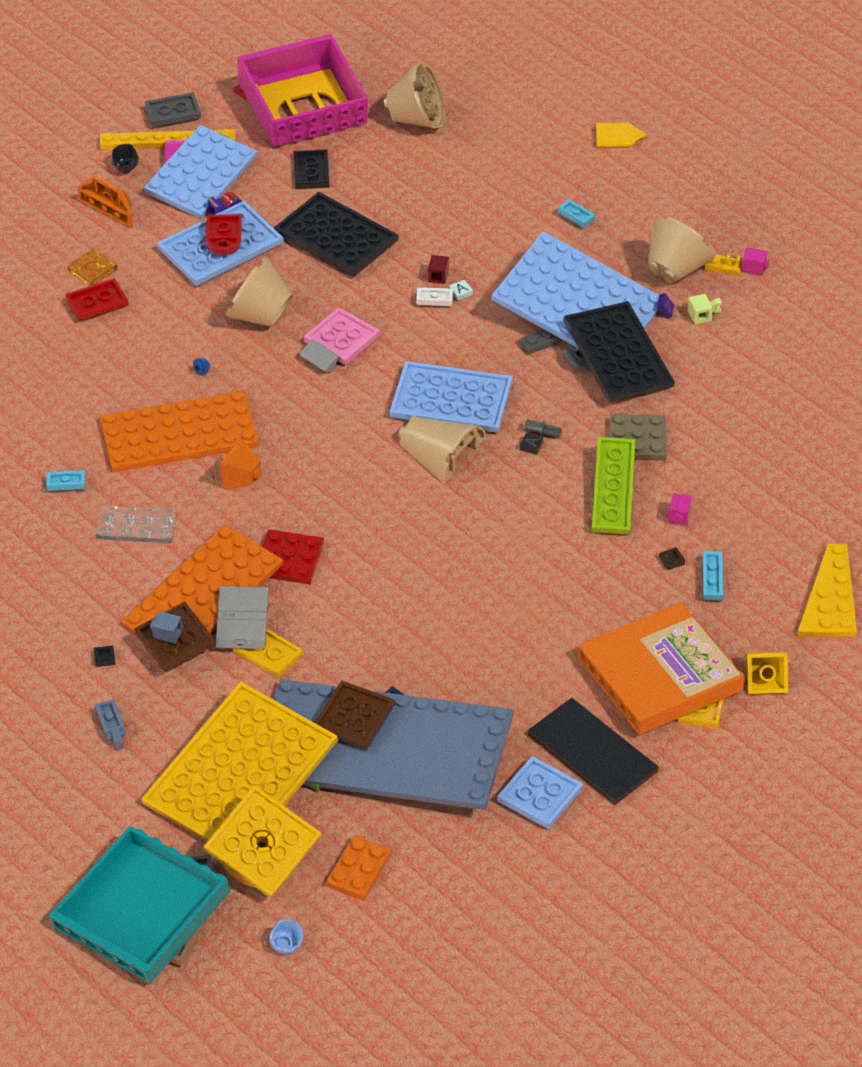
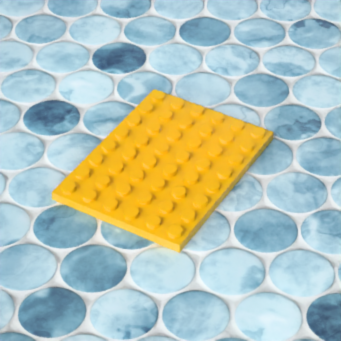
[141,681,338,842]

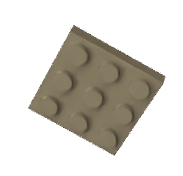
[610,414,666,461]

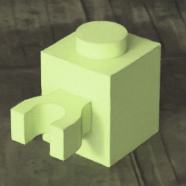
[688,294,722,324]

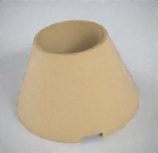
[226,256,293,327]

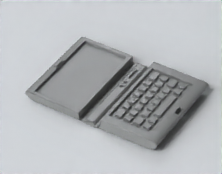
[216,586,269,649]

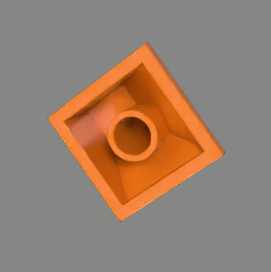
[220,439,262,490]

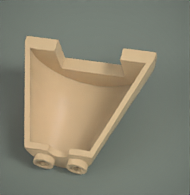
[398,416,486,483]

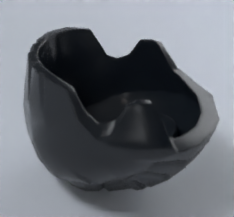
[112,144,139,172]

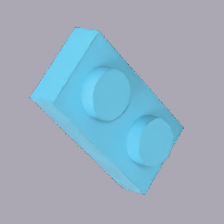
[558,199,595,228]
[47,470,85,491]

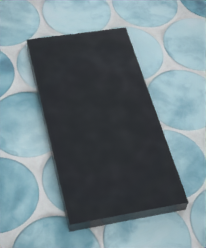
[529,698,659,805]

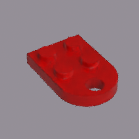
[206,214,242,255]

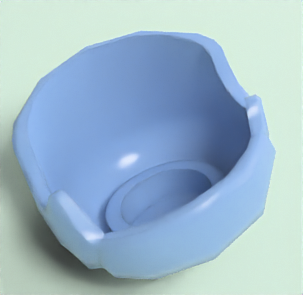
[269,919,303,955]

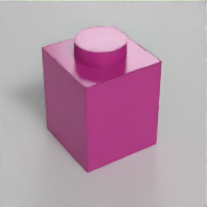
[742,247,770,276]
[668,493,692,525]

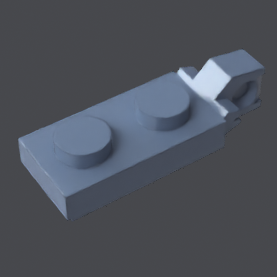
[95,699,126,750]

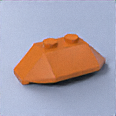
[77,176,133,228]

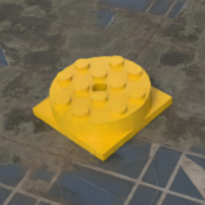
[203,785,322,898]

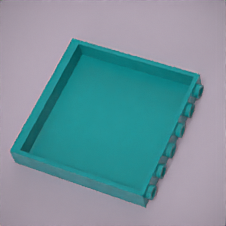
[49,826,231,984]

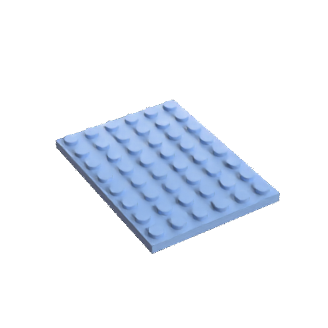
[491,231,659,349]

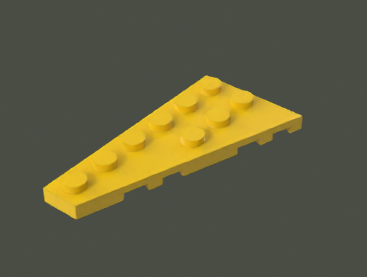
[797,544,857,637]

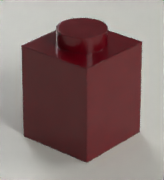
[428,255,449,284]

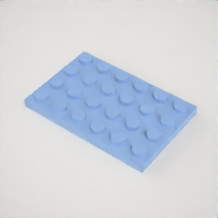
[144,125,257,219]
[157,201,284,286]
[390,361,513,433]

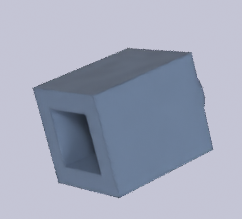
[150,611,183,644]

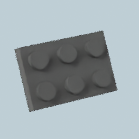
[145,92,201,127]

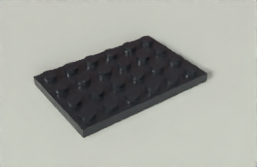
[274,192,399,277]
[563,301,675,402]

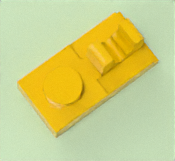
[705,254,742,276]

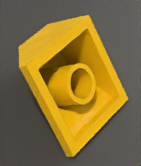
[745,651,788,694]

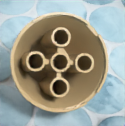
[384,62,445,129]
[648,215,716,284]

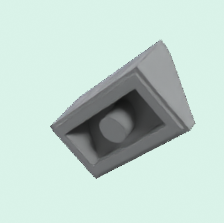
[299,339,339,372]

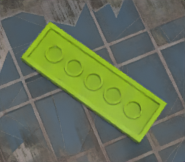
[592,437,636,535]

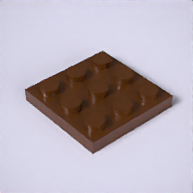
[134,602,216,672]
[315,680,395,750]

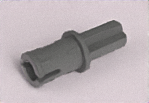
[524,419,562,438]

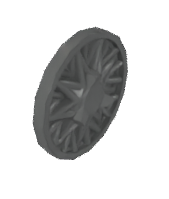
[563,345,590,370]

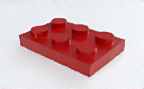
[65,278,129,321]

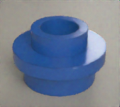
[193,358,210,376]

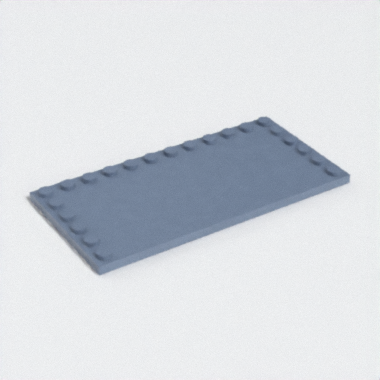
[273,679,514,810]

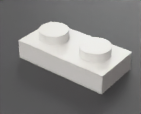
[417,288,453,306]

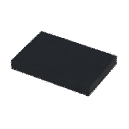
[293,149,330,189]

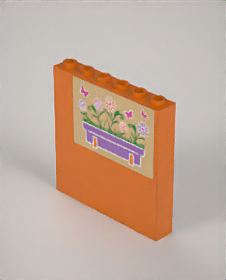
[578,602,745,735]

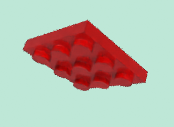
[262,529,324,585]

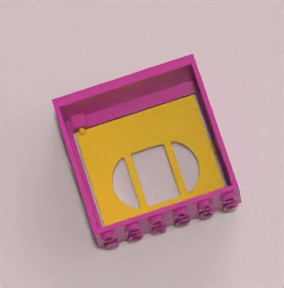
[238,34,368,147]

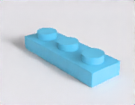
[702,551,723,601]

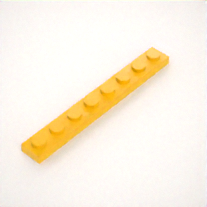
[100,129,236,150]

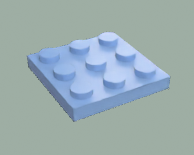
[497,756,583,829]

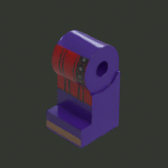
[207,192,242,215]

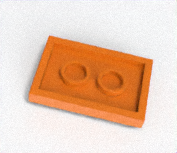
[326,835,392,901]

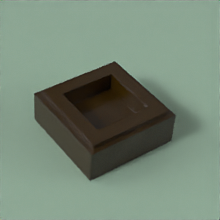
[659,547,685,571]

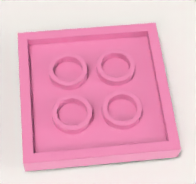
[304,307,380,365]

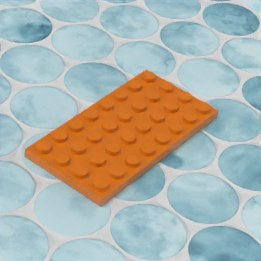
[100,390,259,472]
[121,524,283,635]

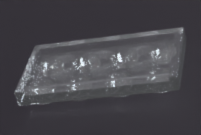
[95,506,177,543]

